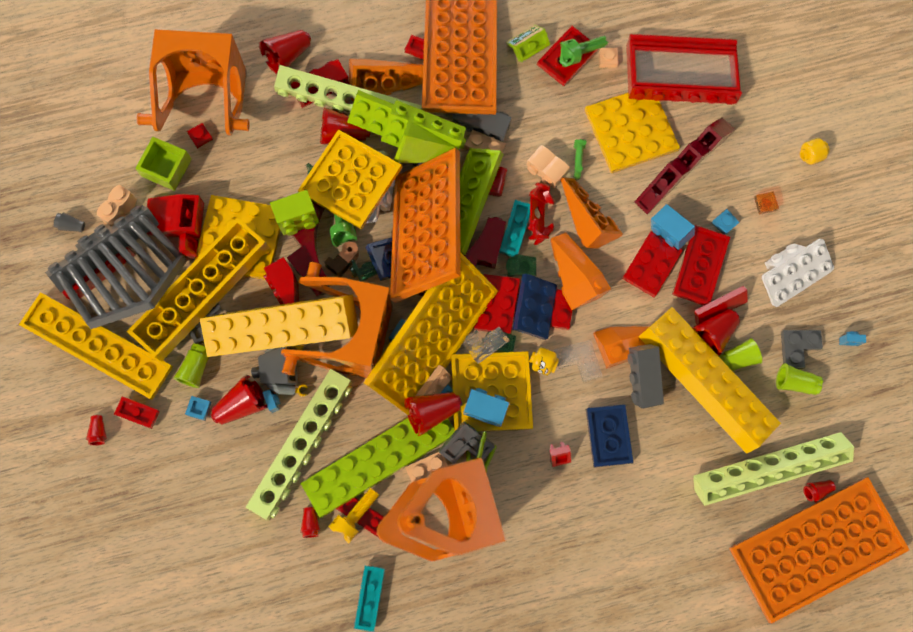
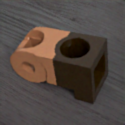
[324,241,359,277]

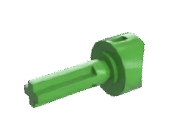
[559,36,608,67]
[330,214,357,247]

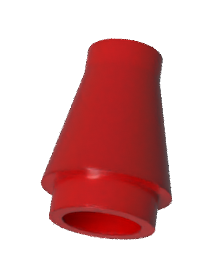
[86,415,107,446]
[803,480,836,502]
[300,507,321,538]

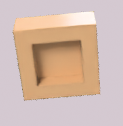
[598,48,618,68]

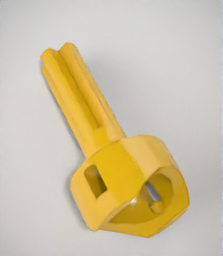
[328,487,379,544]

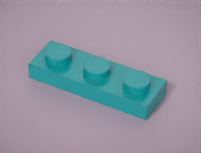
[499,200,530,258]
[354,565,385,632]

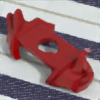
[528,182,555,245]

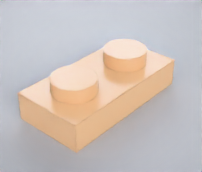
[465,130,506,153]
[415,365,452,396]
[405,452,448,482]

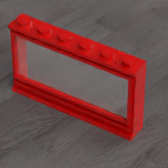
[626,34,742,105]

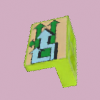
[506,25,551,62]

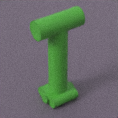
[573,139,587,180]

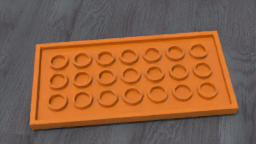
[422,0,497,115]
[390,148,461,303]
[729,477,910,624]

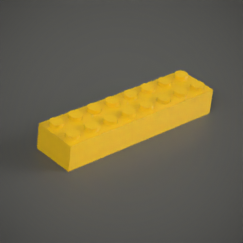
[127,217,270,361]
[200,294,358,357]
[639,307,781,454]

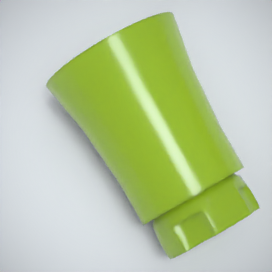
[719,338,762,371]
[173,343,209,388]
[776,363,823,395]

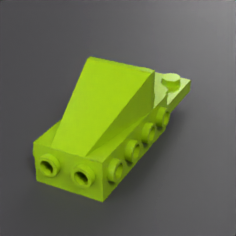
[347,90,466,163]

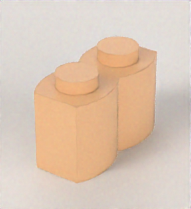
[527,145,570,188]
[97,185,137,226]

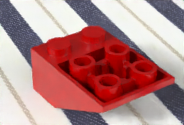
[146,194,204,238]
[263,257,299,305]

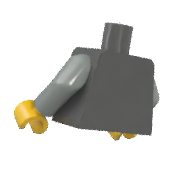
[251,345,308,397]

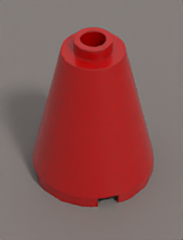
[259,30,311,74]
[320,108,371,145]
[692,309,740,356]
[211,375,268,425]
[405,392,462,436]

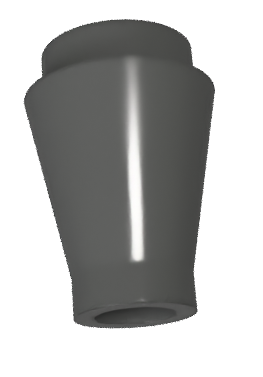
[54,212,85,233]

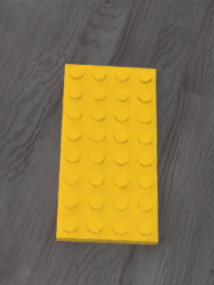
[363,252,498,415]

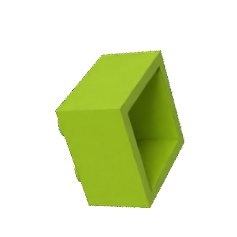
[135,136,192,191]
[270,190,319,236]

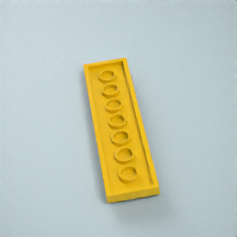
[19,292,173,400]

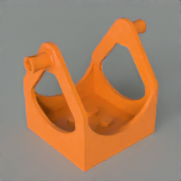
[137,29,250,136]
[281,262,393,378]
[377,458,506,562]

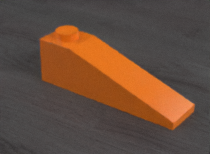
[349,59,423,101]
[561,177,623,248]
[550,233,611,310]
[593,327,649,369]

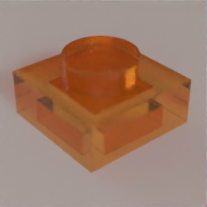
[754,191,779,215]

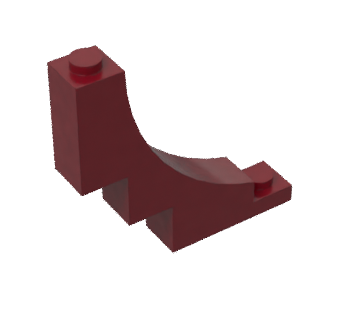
[634,117,736,215]
[287,201,332,296]
[415,217,506,296]

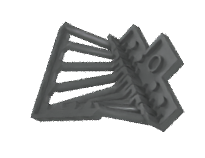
[45,205,187,329]

